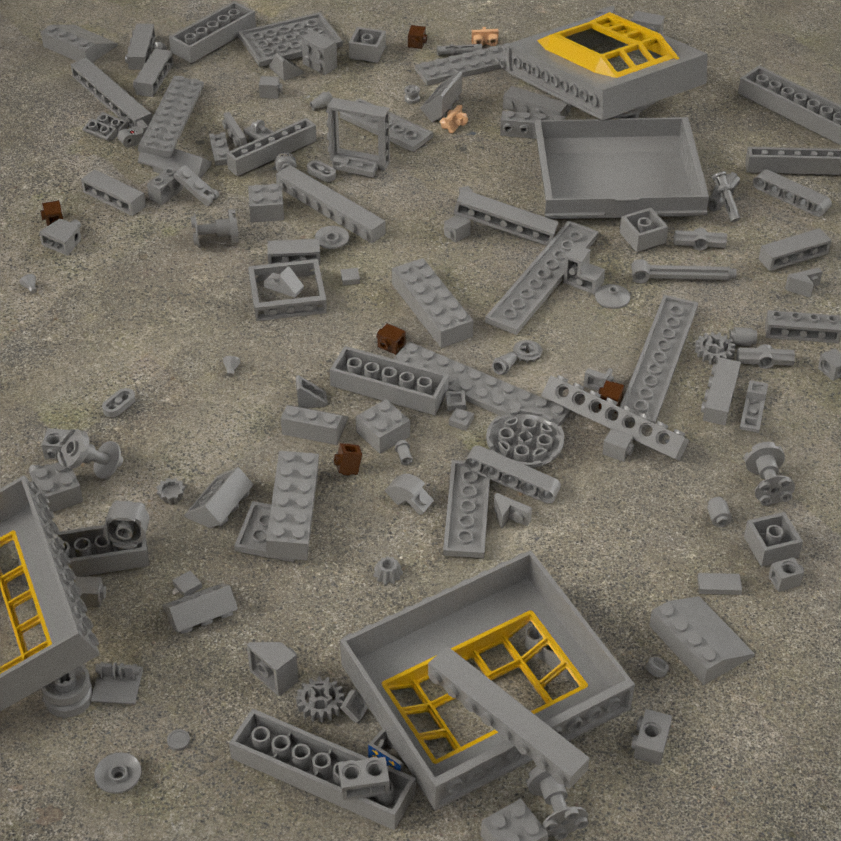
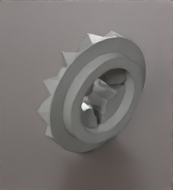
[513,340,542,363]

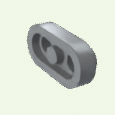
[307,160,336,182]
[102,388,135,417]

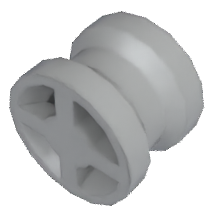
[404,85,420,104]

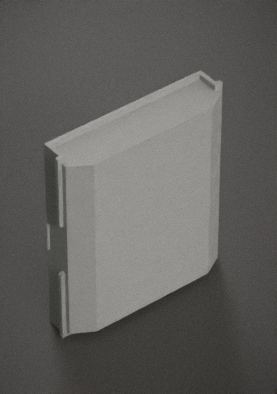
[533,117,709,219]

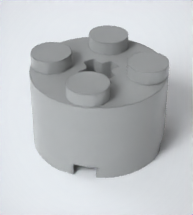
[103,501,150,549]

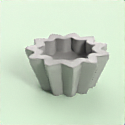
[156,478,185,505]
[373,556,403,585]

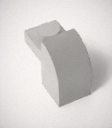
[384,474,434,515]

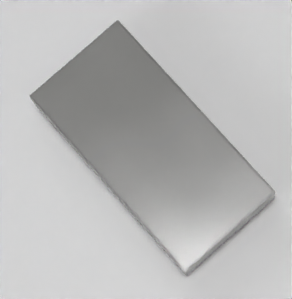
[697,573,742,595]

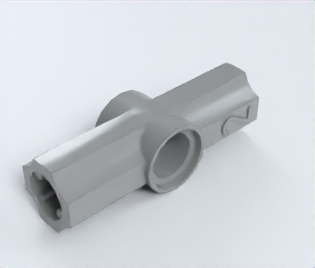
[708,172,740,211]
[673,228,727,251]
[736,344,795,369]

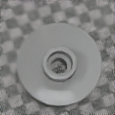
[315,226,349,249]
[595,284,630,309]
[94,752,142,794]

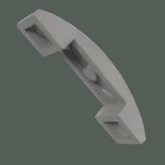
[740,380,768,433]

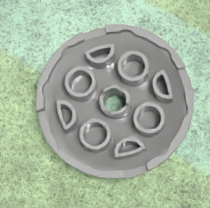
[486,409,564,468]

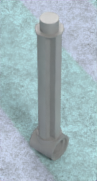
[631,259,736,284]

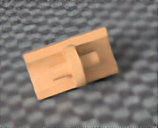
[471,27,499,46]
[440,105,468,133]

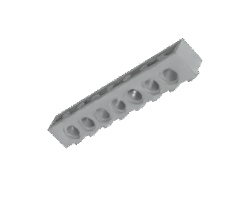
[541,375,689,461]

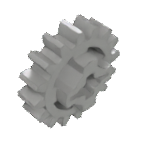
[695,332,735,364]
[296,676,345,723]

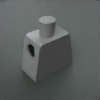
[39,219,81,256]

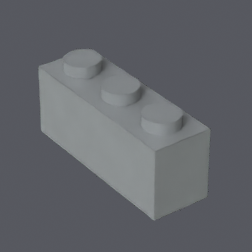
[268,239,320,265]

